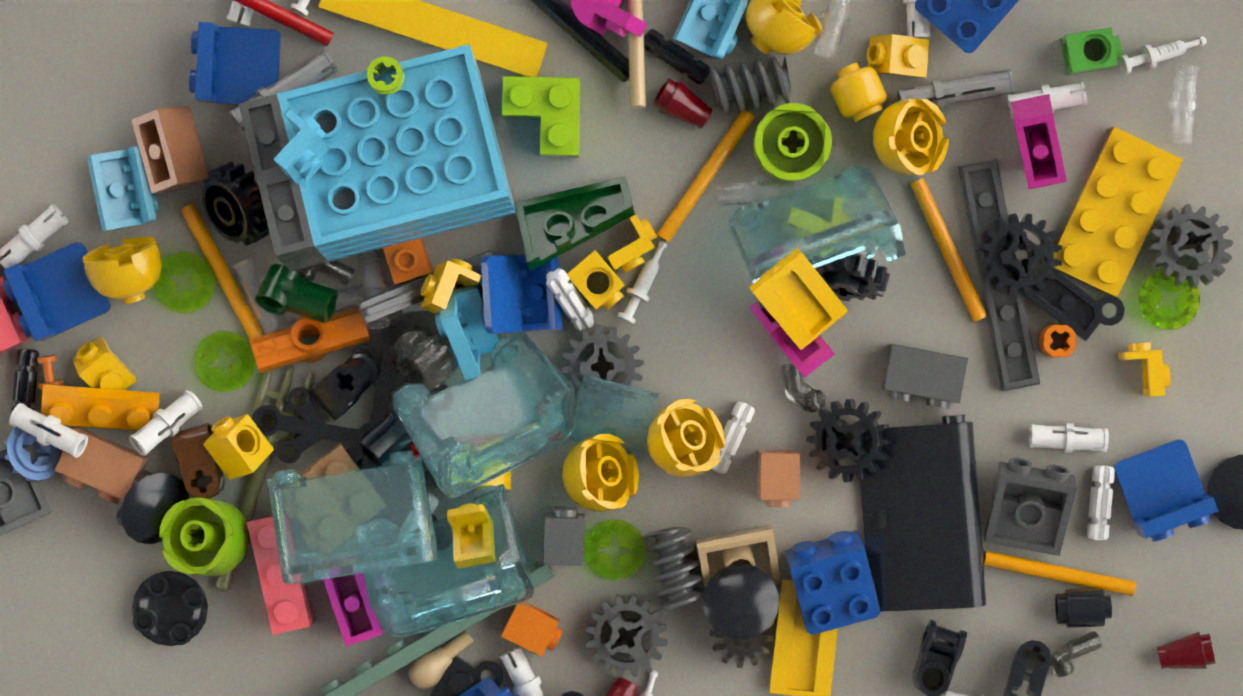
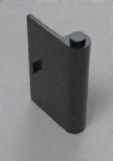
[860,414,986,612]

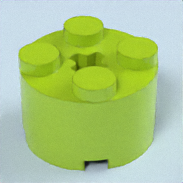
[753,103,832,183]
[160,497,250,576]

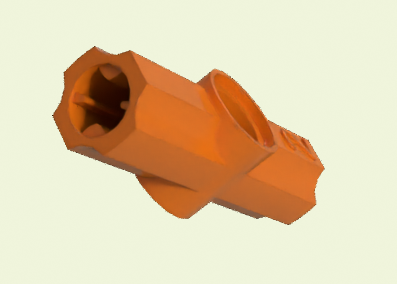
[249,307,370,374]

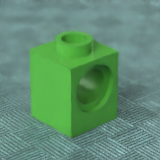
[1060,27,1122,76]

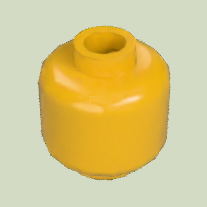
[830,62,887,123]

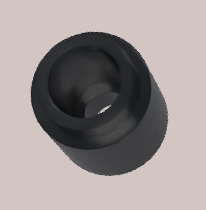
[1055,588,1112,628]

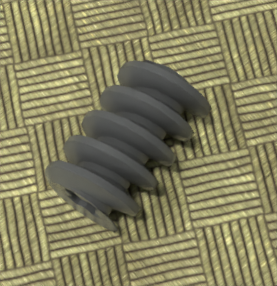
[709,56,791,114]
[643,527,705,611]

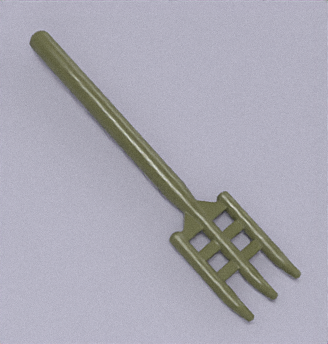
[215,365,314,592]

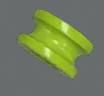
[367,56,405,95]

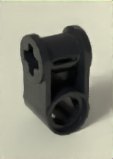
[309,351,380,421]
[912,619,967,696]

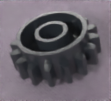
[202,161,269,246]

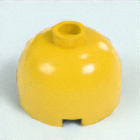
[745,0,823,55]
[873,99,949,176]
[83,236,162,304]
[647,398,725,478]
[562,433,639,512]

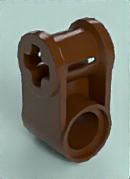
[171,423,225,498]

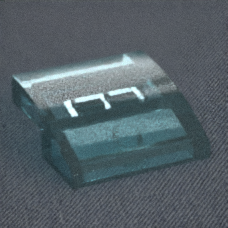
[568,375,659,458]

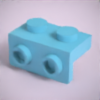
[672,0,749,59]
[273,108,329,184]
[87,146,159,232]
[435,285,501,381]

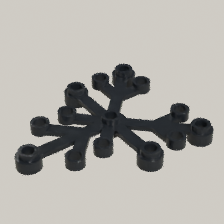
[251,319,459,551]

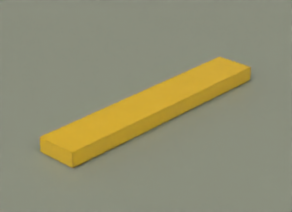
[318,0,548,77]

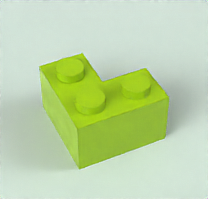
[502,76,581,158]

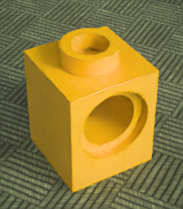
[567,250,625,311]
[203,414,274,480]

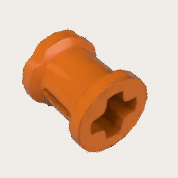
[1037,324,1077,358]

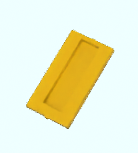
[749,247,848,350]
[769,579,838,696]

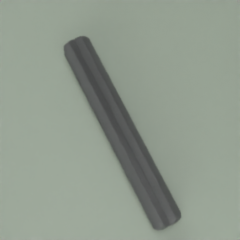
[358,250,496,323]

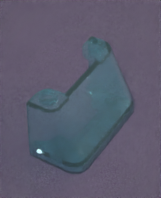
[729,166,906,308]
[393,330,575,498]
[266,451,438,584]
[356,484,534,637]

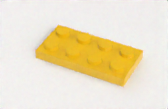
[1053,127,1183,297]

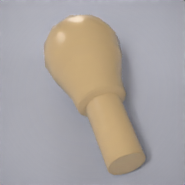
[408,630,474,689]

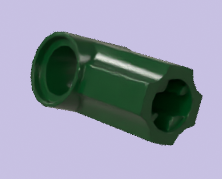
[255,264,338,323]

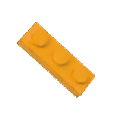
[41,384,160,431]

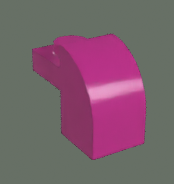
[571,0,648,37]
[749,300,835,378]

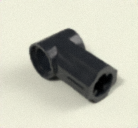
[359,392,438,468]

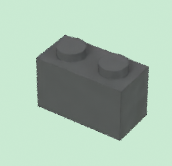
[881,344,968,409]
[543,506,585,566]

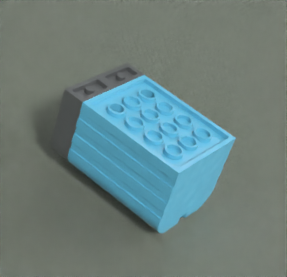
[239,44,516,272]

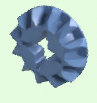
[4,424,63,482]

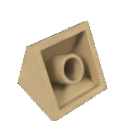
[696,525,781,588]

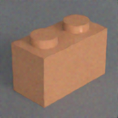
[131,106,209,194]
[55,427,149,504]
[757,450,800,507]

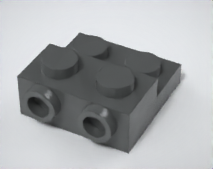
[0,449,52,536]
[984,457,1077,556]

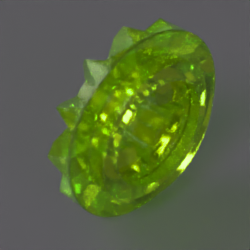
[154,252,215,313]
[1138,269,1200,330]
[194,331,256,392]
[585,519,646,581]

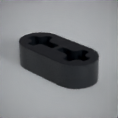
[1004,640,1051,696]

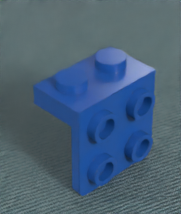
[915,0,1019,53]
[189,22,281,105]
[3,242,111,341]
[479,255,563,334]
[1114,439,1218,542]
[784,531,880,635]

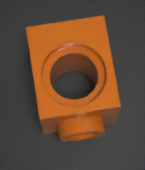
[383,238,434,285]
[501,599,563,657]

